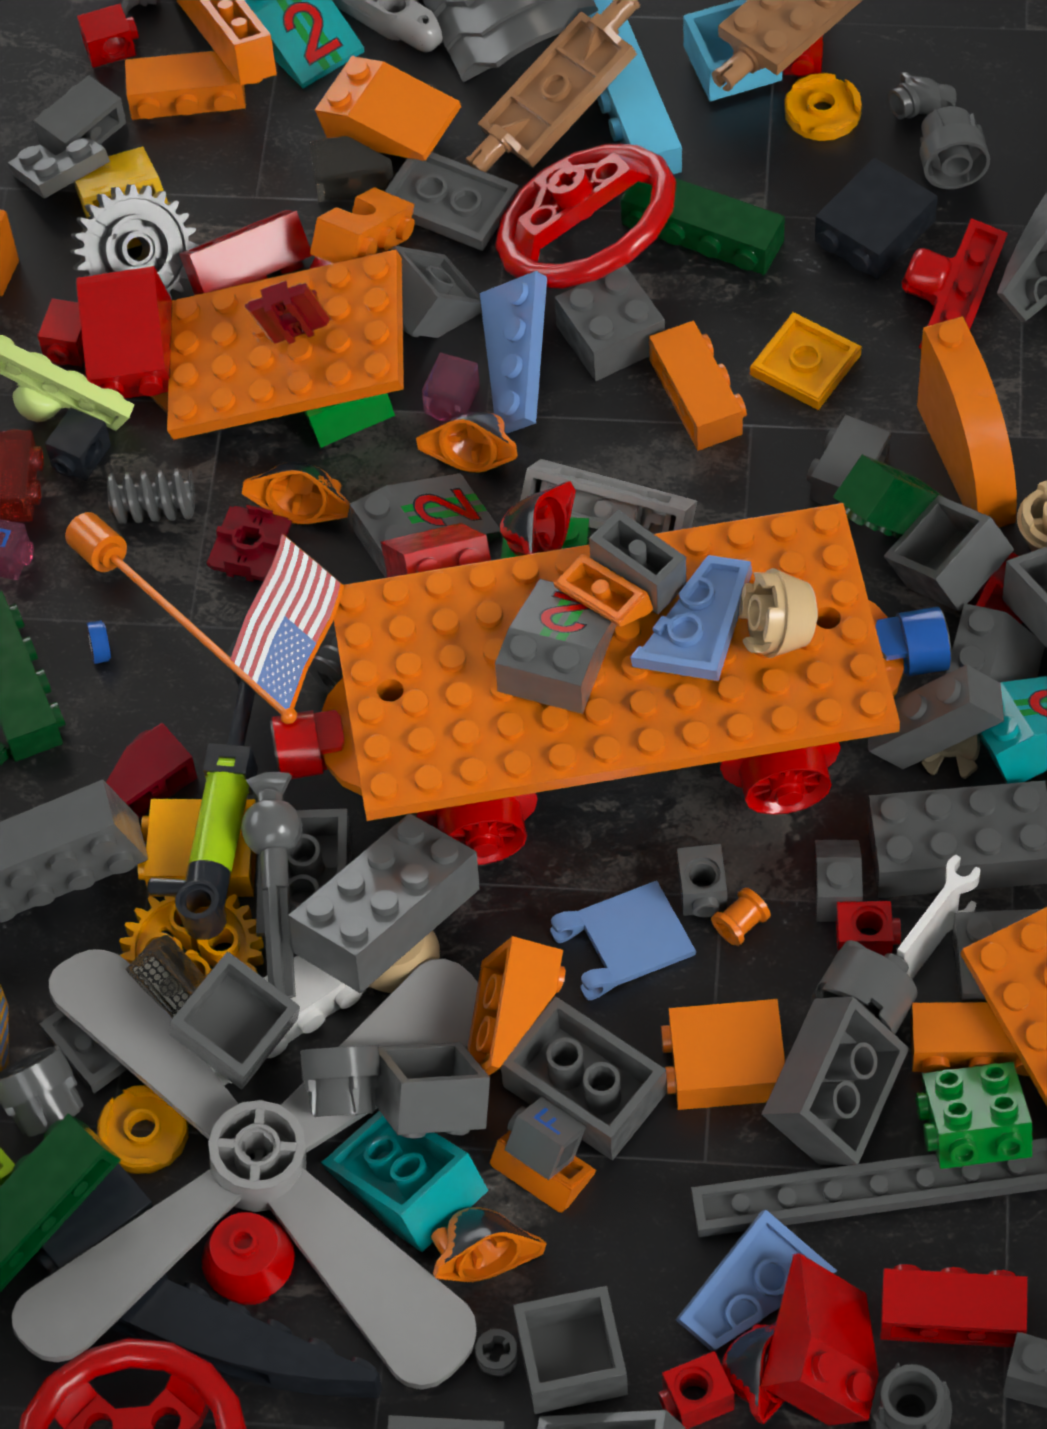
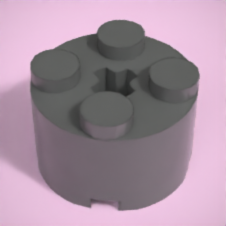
[811,940,917,1035]

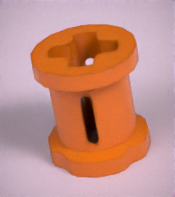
[711,887,771,946]

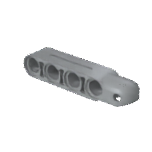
[332,0,443,52]

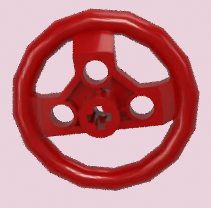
[495,144,677,289]
[19,1338,246,1429]

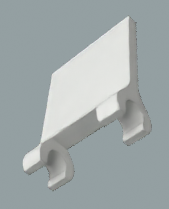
[897,855,981,979]

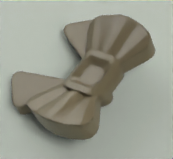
[922,734,980,779]

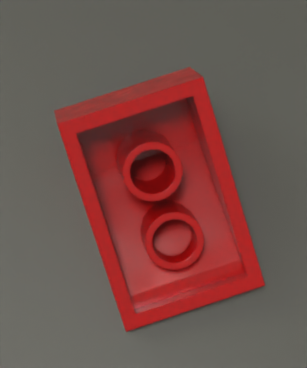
[761,1253,879,1426]

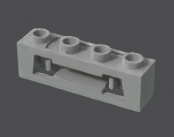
[520,459,697,534]

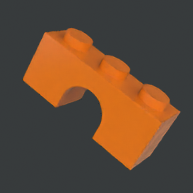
[310,187,415,264]

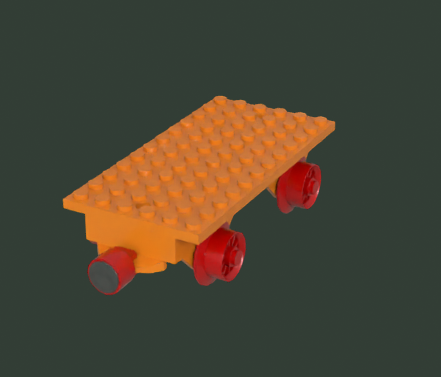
[270,503,952,865]

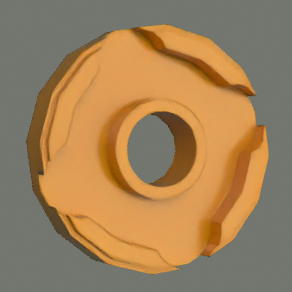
[784,73,862,141]
[97,1085,188,1174]

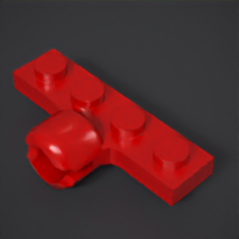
[902,218,1008,349]

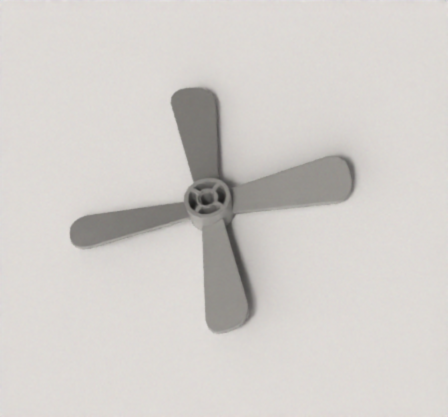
[12,950,478,1389]

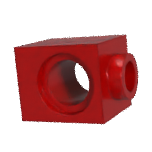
[77,3,139,68]
[38,298,85,366]
[836,901,901,956]
[657,1351,735,1429]

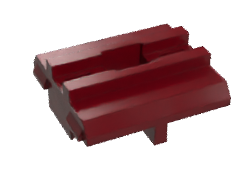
[244,281,330,344]
[207,504,292,582]

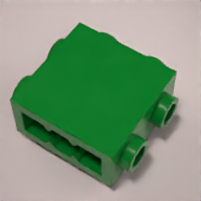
[915,1062,1033,1169]

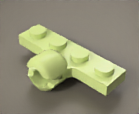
[0,335,135,431]

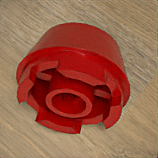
[202,1212,295,1305]

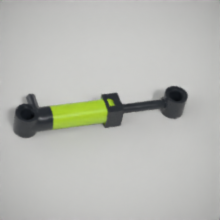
[147,639,258,940]

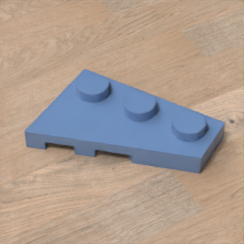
[630,555,753,681]
[676,1210,837,1351]

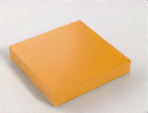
[750,312,862,410]

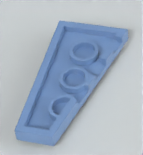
[480,271,547,433]

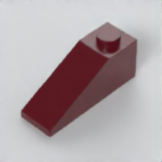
[106,723,198,819]

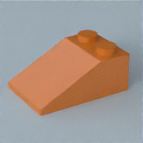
[315,56,461,161]
[467,936,565,1075]

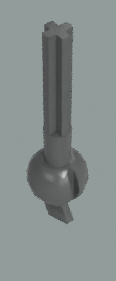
[241,772,303,999]

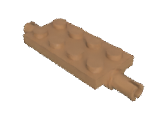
[465,0,640,172]
[712,0,862,92]

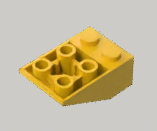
[74,147,168,249]

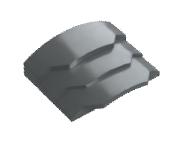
[423,0,599,82]

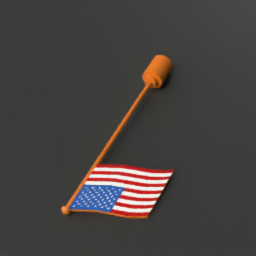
[65,512,344,724]

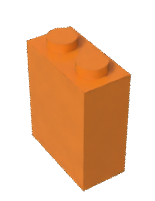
[661,999,785,1110]

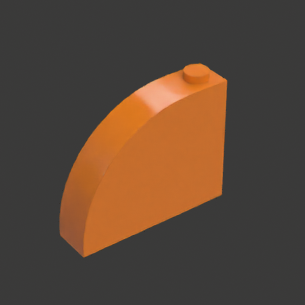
[917,316,1017,528]

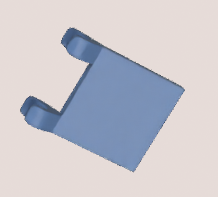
[550,880,696,1001]

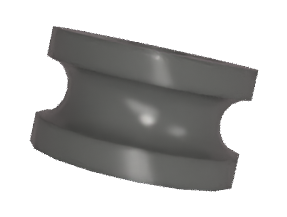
[475,1329,518,1377]

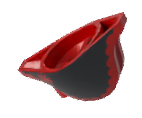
[500,481,576,556]
[722,1323,785,1424]

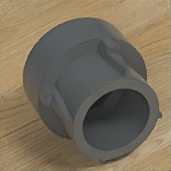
[919,106,990,189]
[0,1045,84,1137]
[300,1045,380,1117]
[869,1363,952,1429]

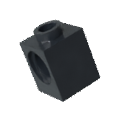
[45,407,111,481]

